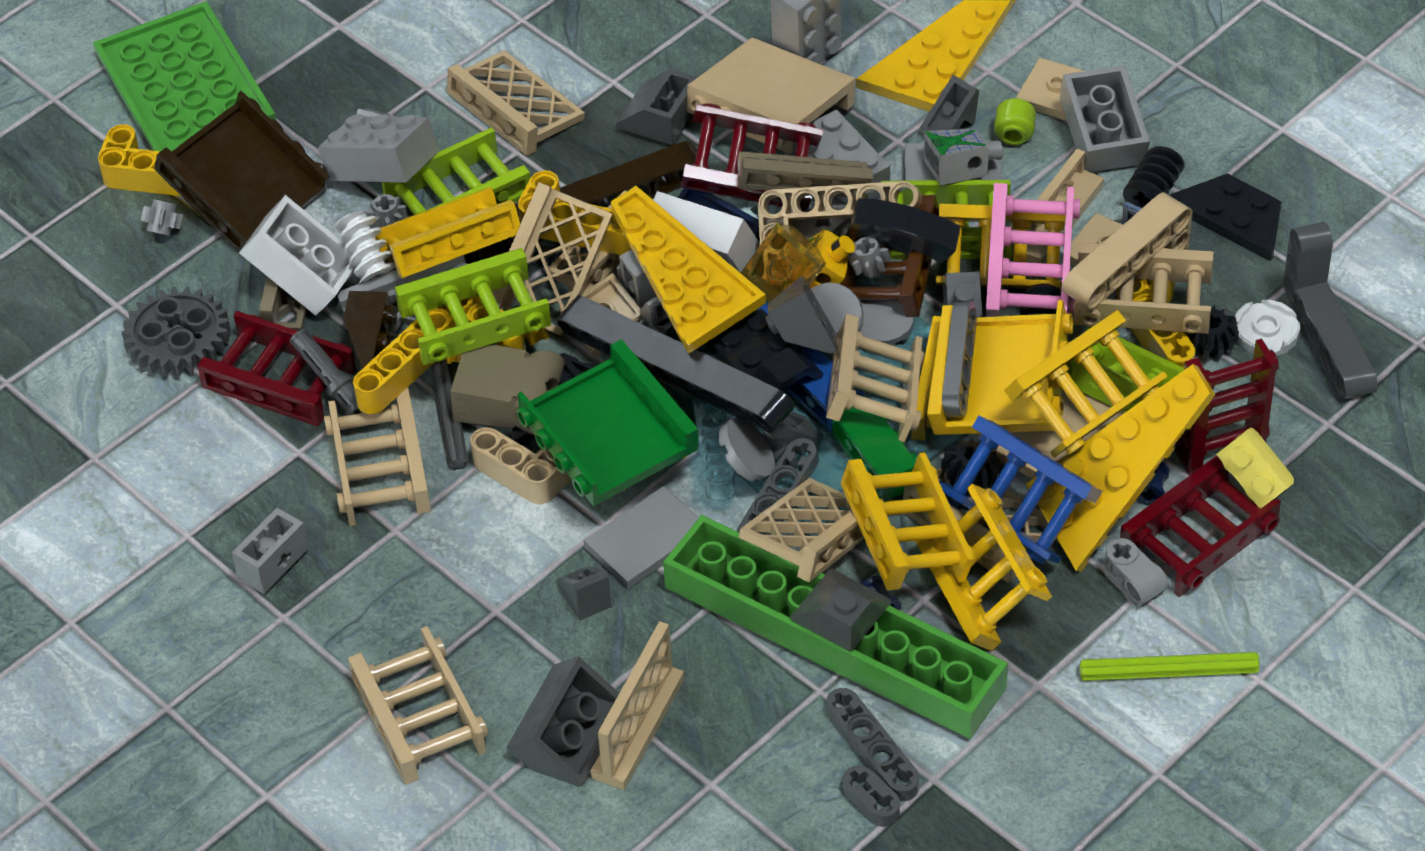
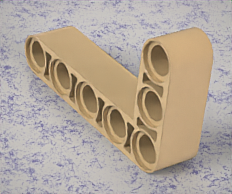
[758,181,922,287]
[1062,192,1192,309]
[470,427,572,504]

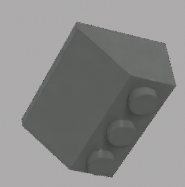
[506,656,619,787]

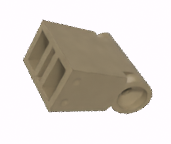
[450,344,565,434]

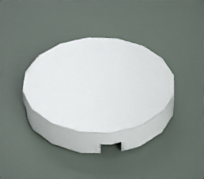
[1235,300,1300,356]

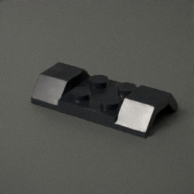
[704,308,823,391]

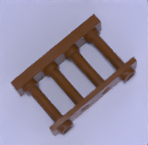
[840,195,939,317]

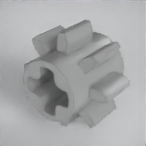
[366,194,407,228]
[140,199,183,236]
[848,236,891,278]

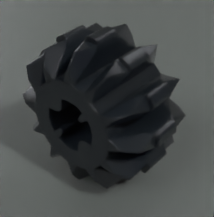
[1184,304,1239,360]
[941,437,1001,495]

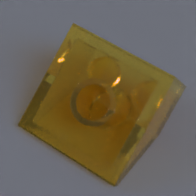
[741,223,826,302]

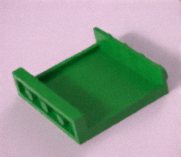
[516,339,698,506]

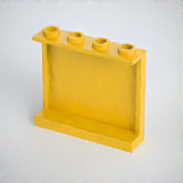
[927,300,1073,435]

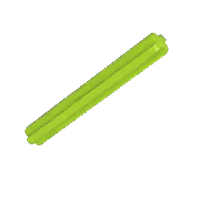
[1079,652,1260,681]

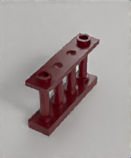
[680,103,823,212]
[197,311,357,427]
[1175,338,1279,475]
[1120,456,1281,597]

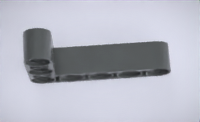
[1284,222,1378,400]

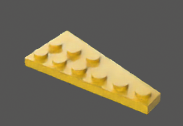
[856,0,1016,112]

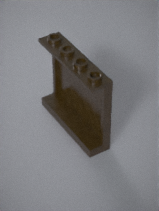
[154,91,330,252]

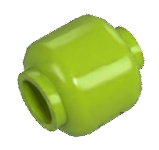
[994,98,1036,146]

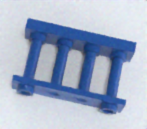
[939,415,1103,564]

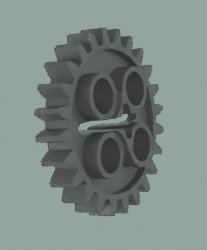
[122,286,231,377]

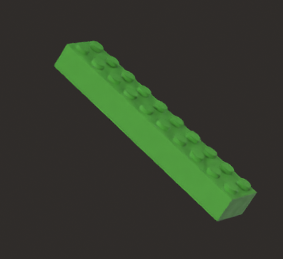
[663,514,1008,739]

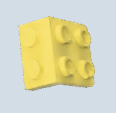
[1216,428,1294,509]

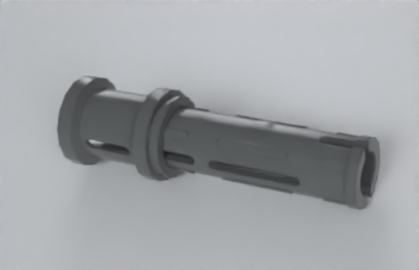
[289,328,363,416]

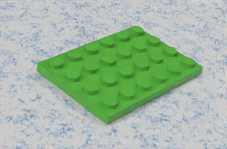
[93,1,276,151]

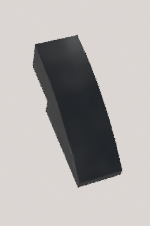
[851,198,961,264]

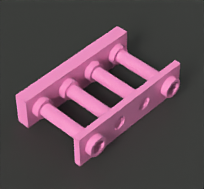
[986,183,1080,317]

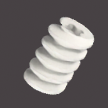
[335,211,396,284]

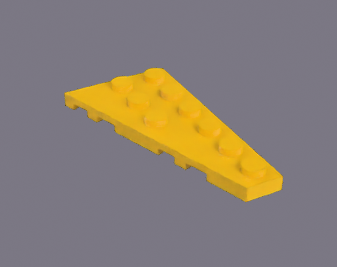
[611,186,766,354]
[1026,364,1215,572]

